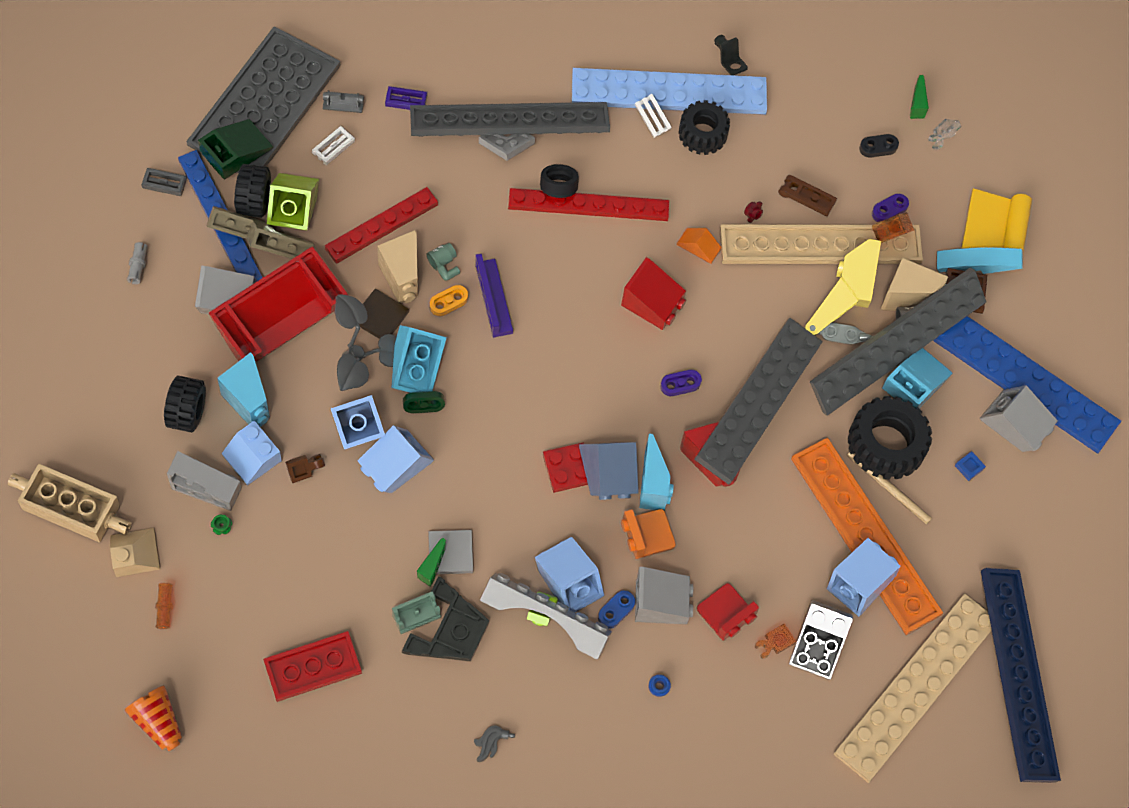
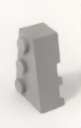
[167,451,241,511]

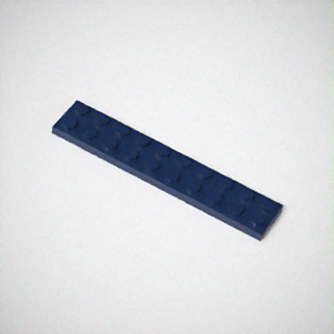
[981,568,1061,783]

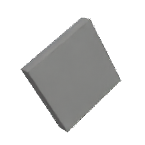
[428,530,473,574]

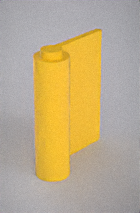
[961,188,1032,251]

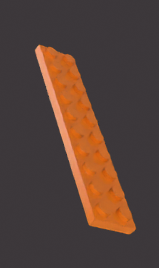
[791,437,943,635]

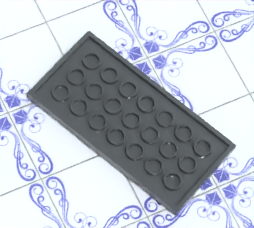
[186,26,341,173]

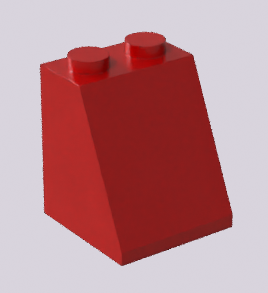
[621,257,686,330]
[680,422,740,487]

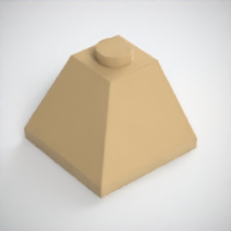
[110,528,160,577]

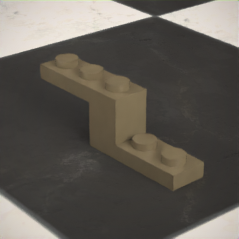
[207,206,315,259]

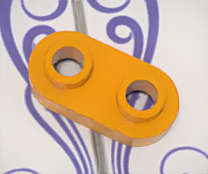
[430,285,468,316]

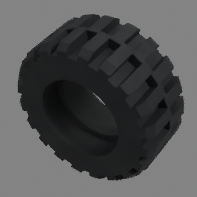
[848,396,932,480]

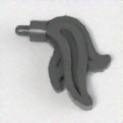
[474,726,515,762]

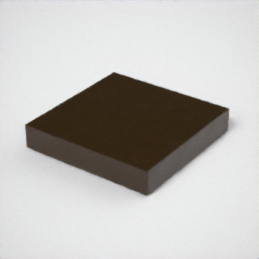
[359,289,409,339]

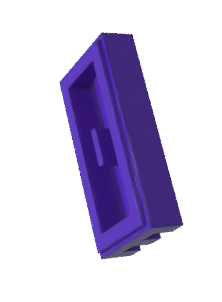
[385,86,427,110]

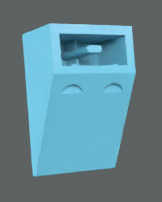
[882,348,953,409]

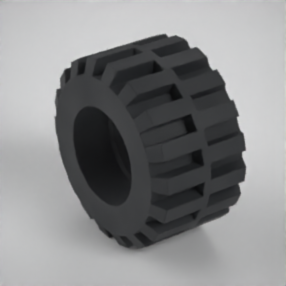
[678,100,730,155]
[234,164,271,218]
[164,375,206,433]

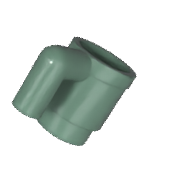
[426,243,460,281]

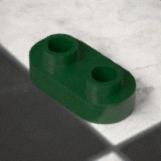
[402,391,445,414]

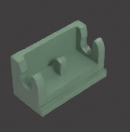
[392,591,441,634]

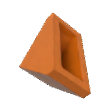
[677,228,721,264]

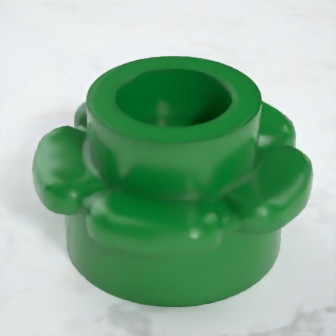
[211,514,232,535]

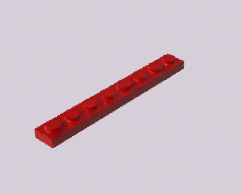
[508,188,669,221]

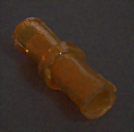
[155,583,173,629]

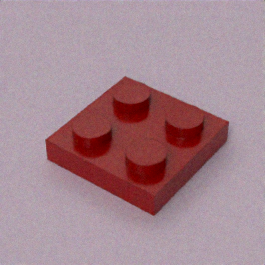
[543,442,588,493]

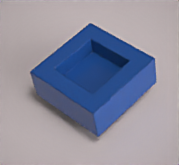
[955,451,986,481]

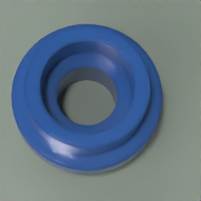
[648,675,671,697]

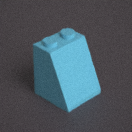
[217,352,270,427]

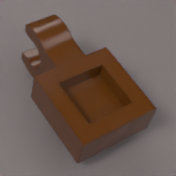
[285,454,325,484]

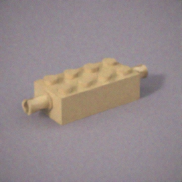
[8,464,132,543]

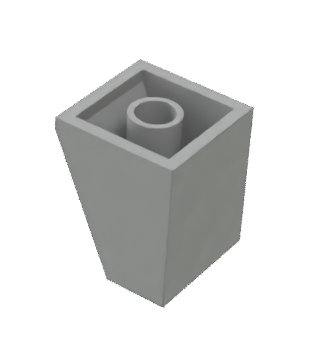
[195,265,256,315]
[980,385,1058,452]
[635,567,693,624]

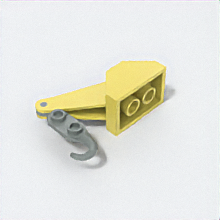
[805,239,881,345]

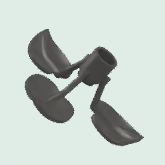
[335,295,397,391]

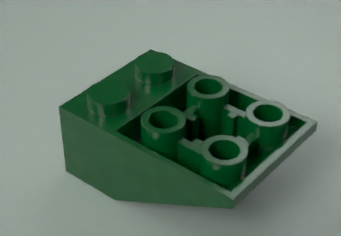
[198,119,273,180]

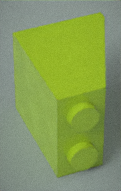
[267,173,319,230]

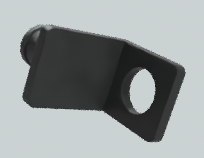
[714,35,748,76]

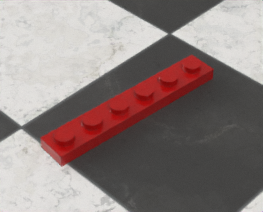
[325,187,438,264]

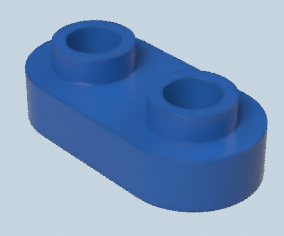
[598,591,635,629]

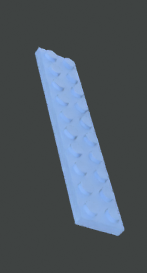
[572,68,767,115]

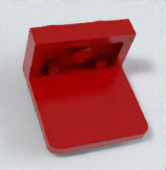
[697,583,759,641]

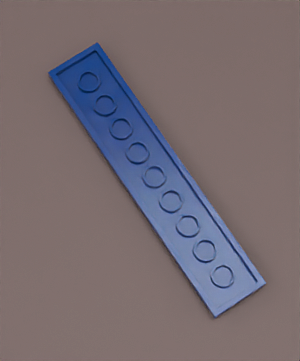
[933,316,1121,454]

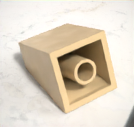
[377,230,418,304]
[881,258,948,311]

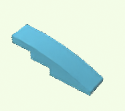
[937,248,1023,274]

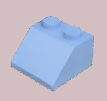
[222,421,282,486]

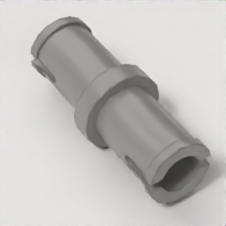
[127,242,148,284]

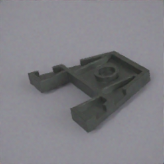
[402,576,489,661]

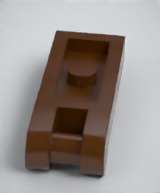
[778,175,837,217]

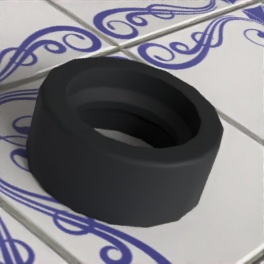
[540,164,579,198]

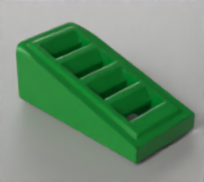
[910,75,929,119]
[417,538,446,587]

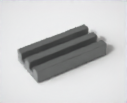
[141,168,187,196]

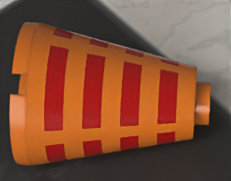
[125,685,182,751]

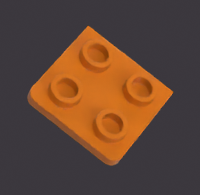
[621,509,676,559]

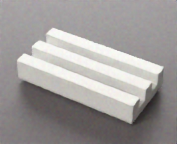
[634,94,672,138]
[312,126,355,165]

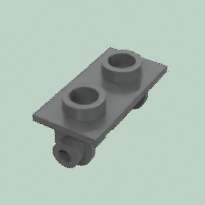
[323,90,364,113]

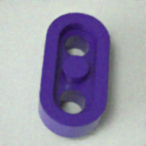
[872,194,909,223]
[660,370,702,396]

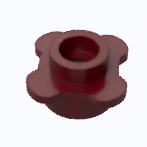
[744,201,763,223]

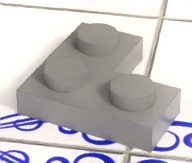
[479,134,535,161]

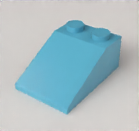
[391,325,447,393]
[639,434,674,511]

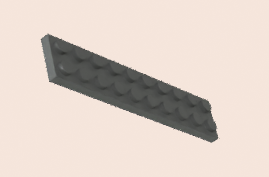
[410,102,610,137]
[810,268,986,416]
[694,318,823,485]

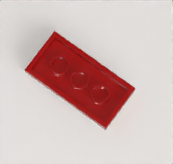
[263,631,362,702]

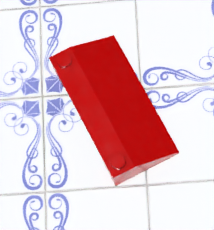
[209,246,348,363]

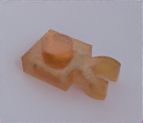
[754,624,796,659]

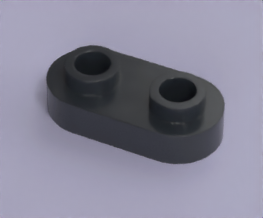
[859,134,899,158]

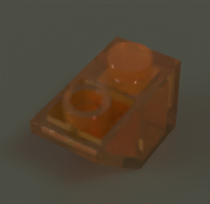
[872,212,914,243]

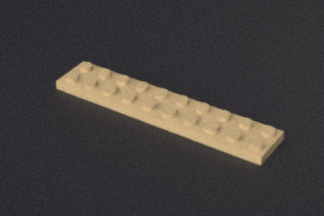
[720,224,923,264]
[834,594,992,783]

